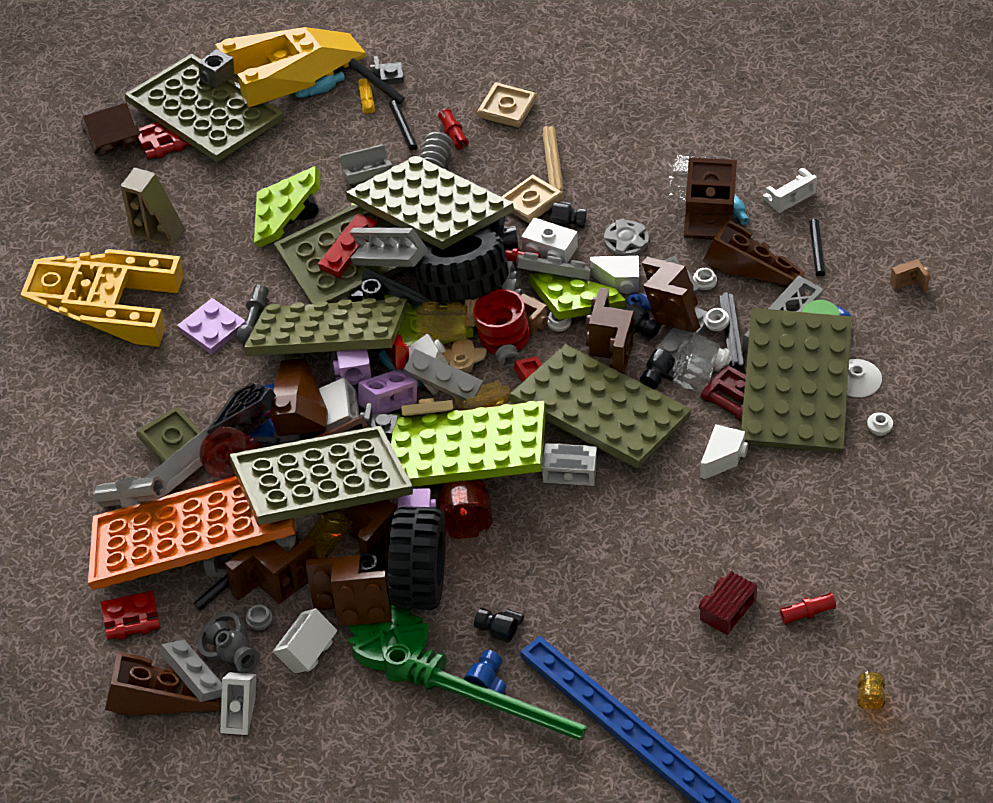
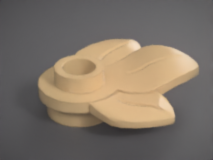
[443,339,487,374]

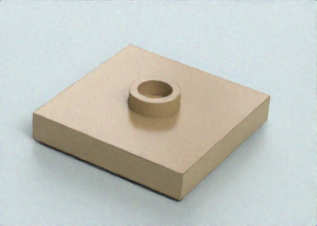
[477,82,537,128]
[502,175,564,223]
[401,398,453,417]

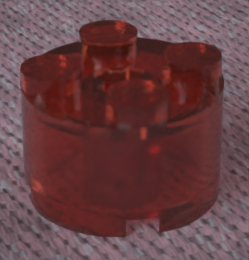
[199,427,259,480]
[437,480,492,539]

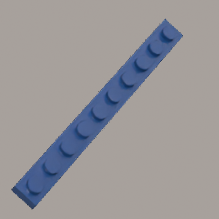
[520,636,740,803]

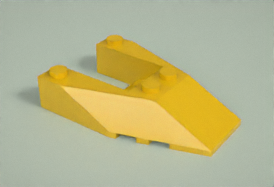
[215,27,366,107]
[21,249,184,347]

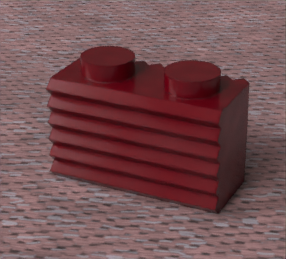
[699,571,757,635]

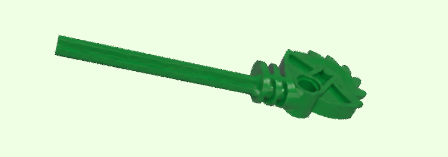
[348,604,587,741]

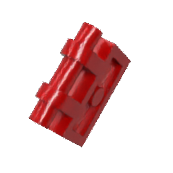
[137,122,191,160]
[101,590,160,640]

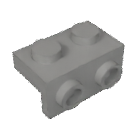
[340,144,393,185]

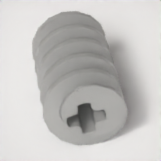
[419,132,453,169]

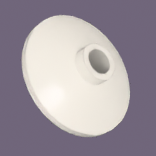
[847,359,882,398]

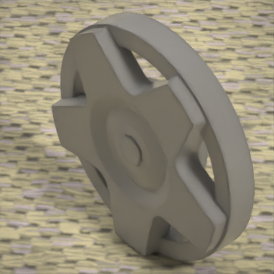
[604,219,649,256]

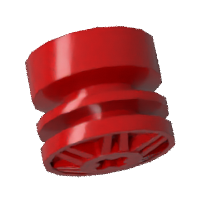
[473,289,530,355]

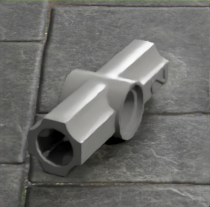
[93,476,166,507]

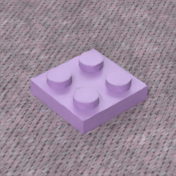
[177,298,245,354]

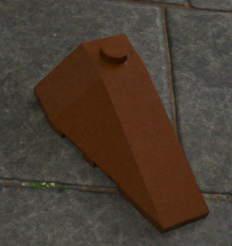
[703,218,805,286]
[270,358,328,436]
[105,652,221,716]

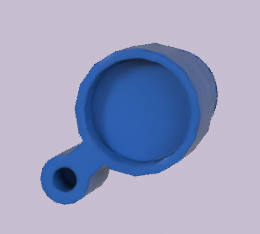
[464,650,506,694]

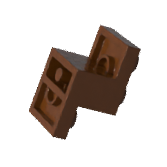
[80,102,140,156]
[684,157,737,240]
[642,257,700,333]
[585,287,633,375]
[347,499,398,557]
[225,538,317,604]
[306,555,392,626]

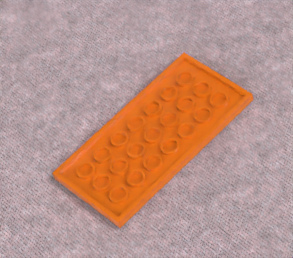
[88,476,295,590]

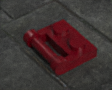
[700,365,746,422]

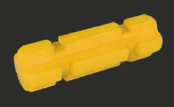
[358,78,375,114]

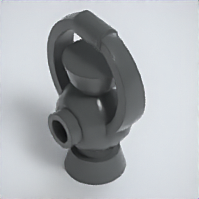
[198,612,260,673]

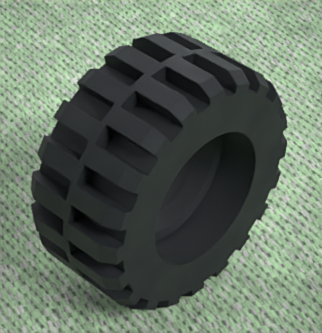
[413,229,509,303]
[388,506,446,610]

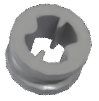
[496,345,520,369]

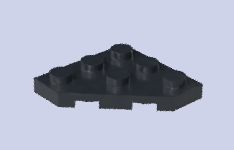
[206,382,276,439]

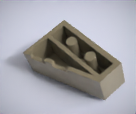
[120,167,185,248]

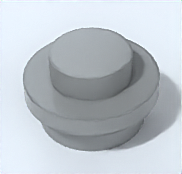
[246,605,273,631]

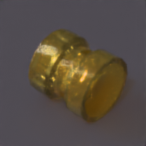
[857,672,885,710]

